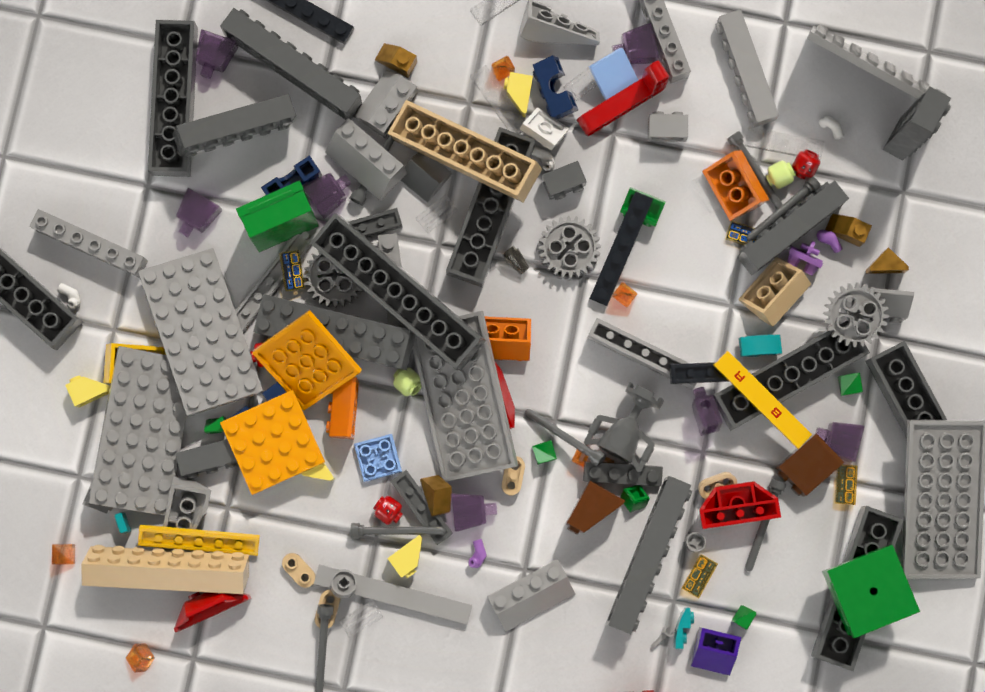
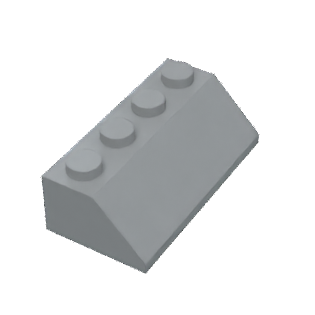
[325,118,407,201]
[487,559,575,632]

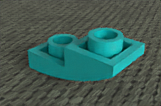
[739,335,782,357]
[673,607,694,649]

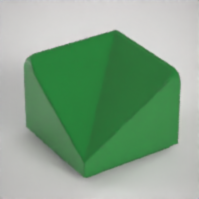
[838,373,863,396]
[204,416,226,434]
[532,440,557,465]
[620,485,650,513]
[732,605,757,630]

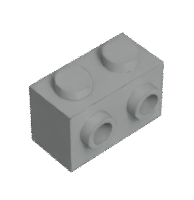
[648,111,688,142]

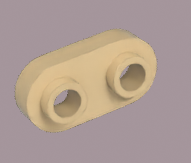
[502,456,525,496]
[698,472,737,499]
[282,553,316,588]
[315,590,340,628]

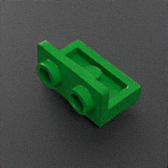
[620,187,666,227]

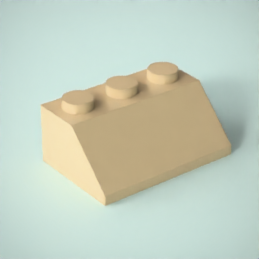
[739,257,811,327]

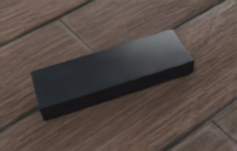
[669,362,729,384]

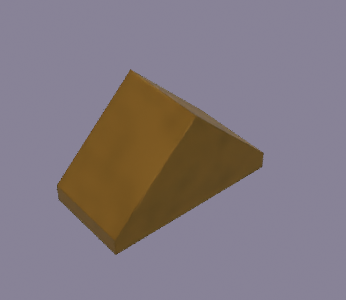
[866,247,909,274]
[420,475,452,516]

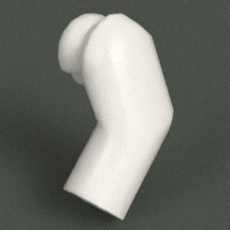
[819,115,844,140]
[532,146,555,171]
[57,283,81,309]

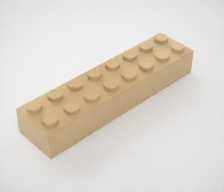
[388,100,542,203]
[81,545,249,594]

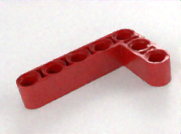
[576,60,670,136]

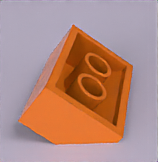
[702,150,769,221]
[484,316,531,361]
[326,377,359,440]

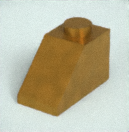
[375,43,417,78]
[825,213,872,247]

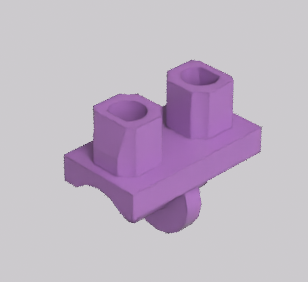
[787,241,823,276]

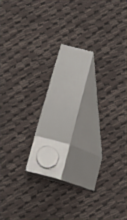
[520,0,600,45]
[162,477,211,550]

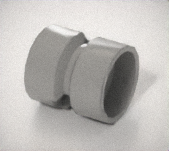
[330,569,357,599]

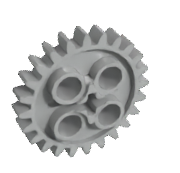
[538,216,601,279]
[303,251,363,308]
[823,283,889,347]

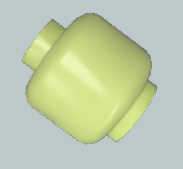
[766,160,796,189]
[393,367,422,396]

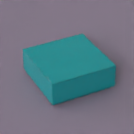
[114,512,131,534]

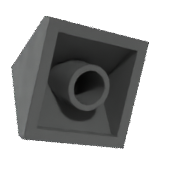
[400,152,452,203]

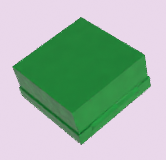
[236,181,319,253]
[822,545,920,638]

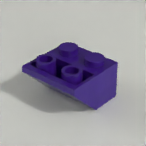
[691,627,741,676]

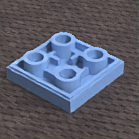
[589,48,638,100]
[354,434,402,482]

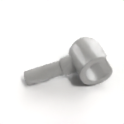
[651,625,676,649]

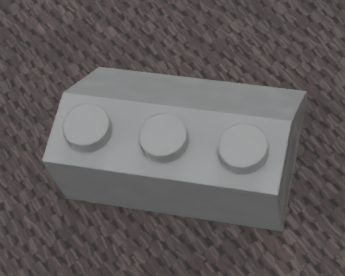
[354,70,418,138]
[846,287,914,323]

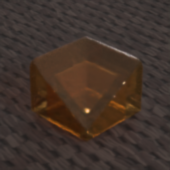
[491,56,515,81]
[612,282,637,307]
[52,544,75,565]
[126,643,155,673]

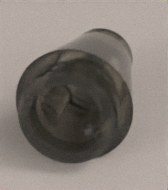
[502,245,529,274]

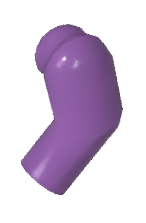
[817,230,843,253]
[468,539,487,568]

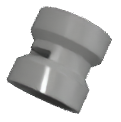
[684,532,706,552]

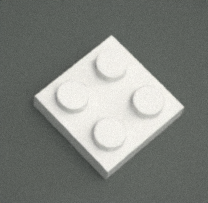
[520,108,569,151]

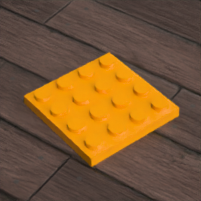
[252,310,362,411]
[220,390,325,495]

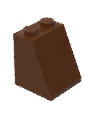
[776,433,844,497]
[565,481,625,535]

